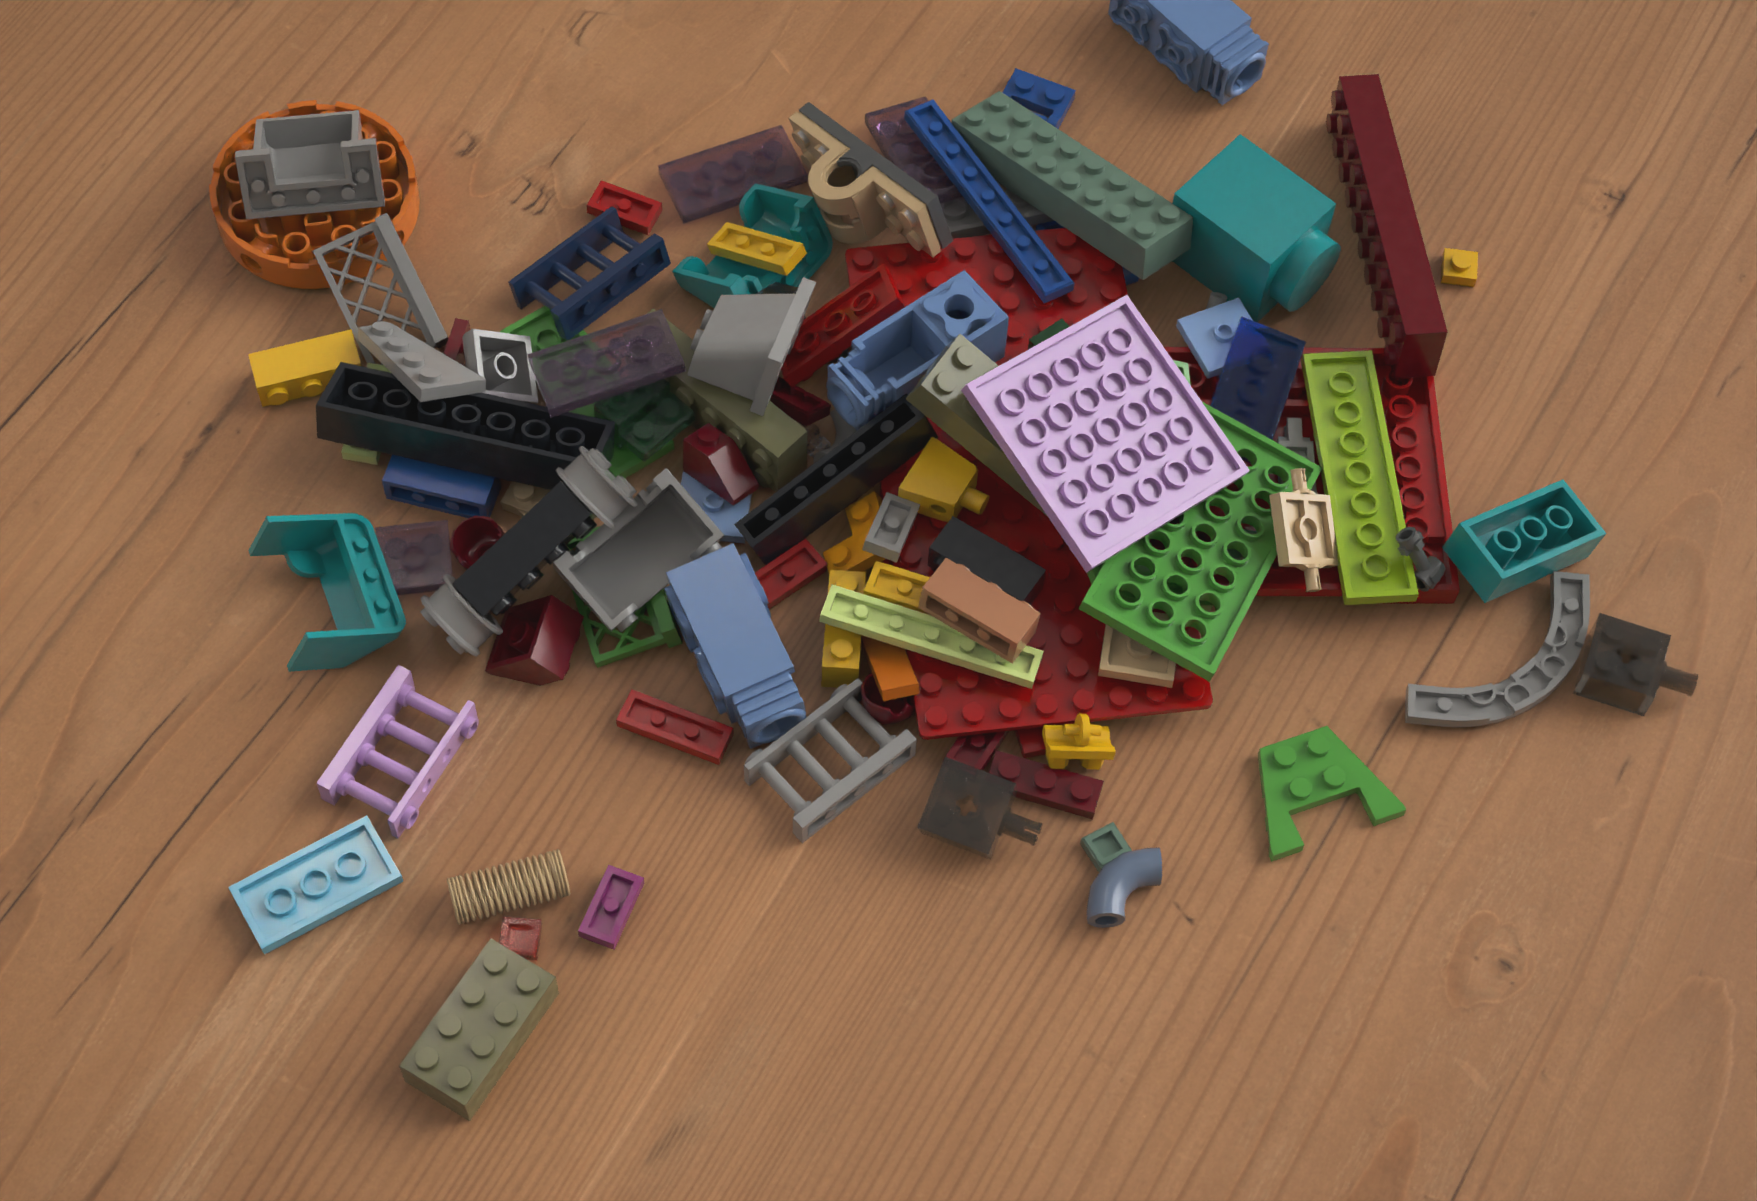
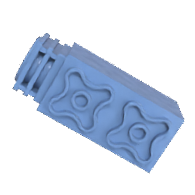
[1108,0,1269,105]
[826,270,1009,430]
[664,543,806,749]

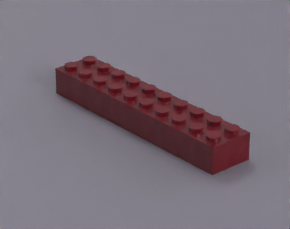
[1326,74,1448,379]

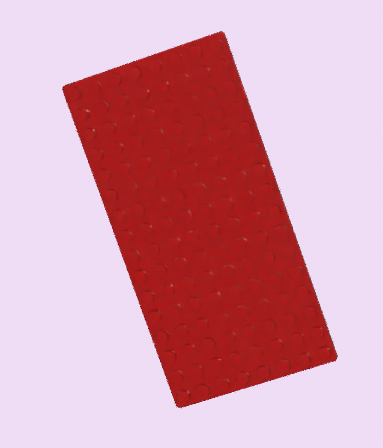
[845,228,1213,740]

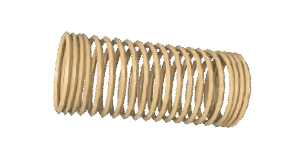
[447,849,571,925]

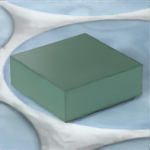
[1080,822,1132,872]

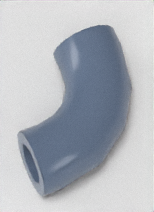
[1087,848,1162,928]

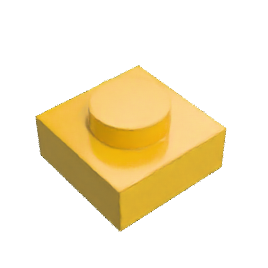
[1441,248,1478,287]

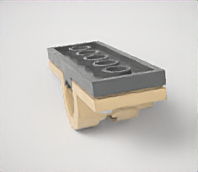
[789,102,953,257]

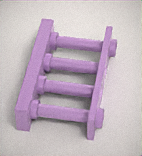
[316,665,479,838]

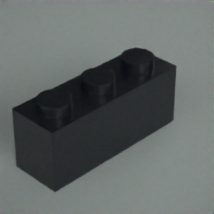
[928,516,1046,605]

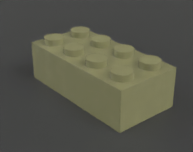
[399,938,559,1121]

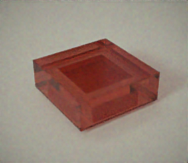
[499,917,542,960]

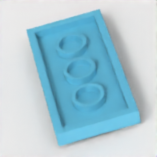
[228,815,403,955]

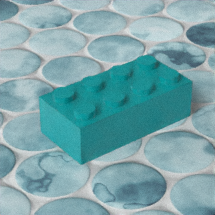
[1442,479,1607,603]

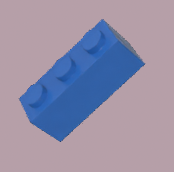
[382,455,501,518]

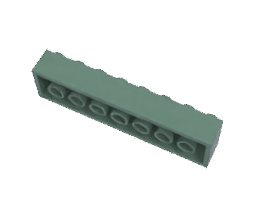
[952,91,1193,280]

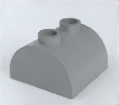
[462,329,538,404]

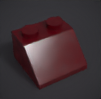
[485,595,584,686]

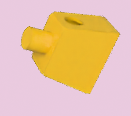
[898,437,990,522]

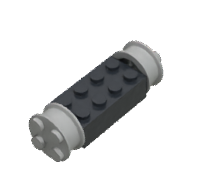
[420,446,638,657]

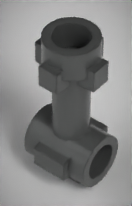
[1396,527,1446,592]

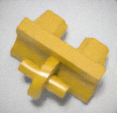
[1042,713,1116,770]

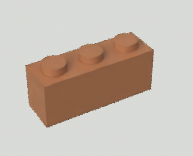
[918,558,1041,664]

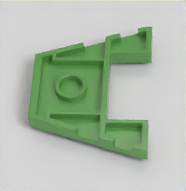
[1258,726,1406,862]

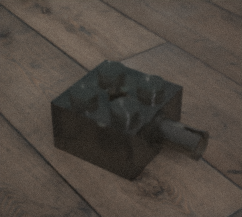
[1573,613,1698,716]
[918,757,1043,860]

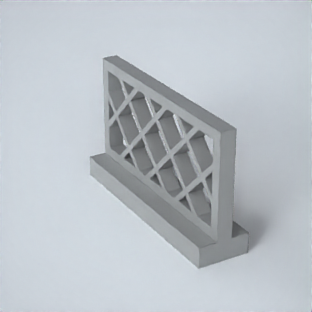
[313,213,448,365]

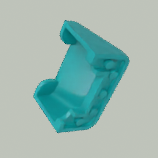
[672,183,833,308]

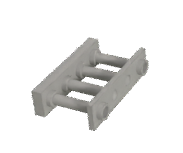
[744,678,917,843]

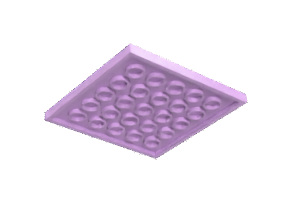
[961,295,1250,573]

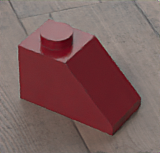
[683,423,759,506]

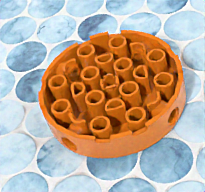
[209,100,420,289]

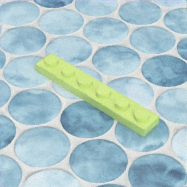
[819,584,1044,689]

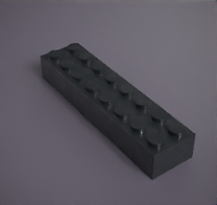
[316,362,615,490]

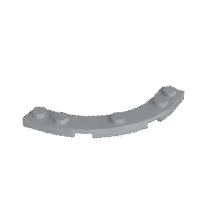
[1405,571,1590,727]

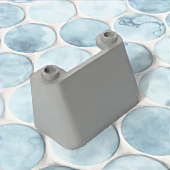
[553,468,724,632]

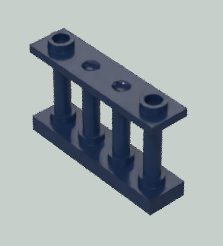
[508,206,671,341]

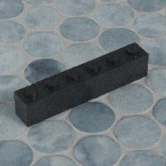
[734,393,938,565]

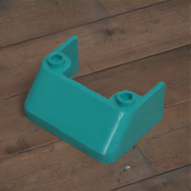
[248,513,406,672]

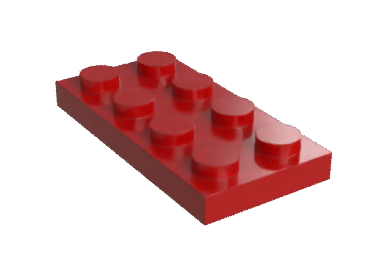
[781,263,905,387]

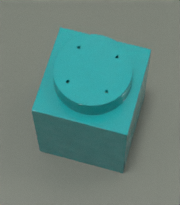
[1172,134,1341,324]

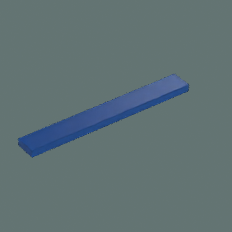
[904,99,1074,303]

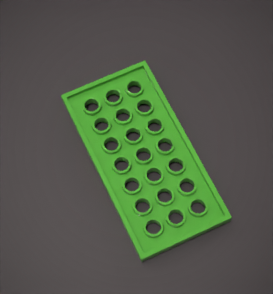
[1078,402,1322,682]

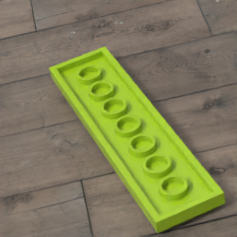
[1301,350,1419,605]

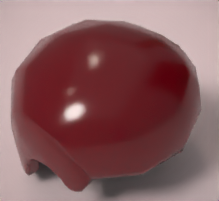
[450,515,505,570]
[861,673,915,724]

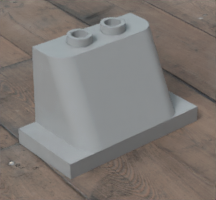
[235,110,385,219]
[687,277,816,416]

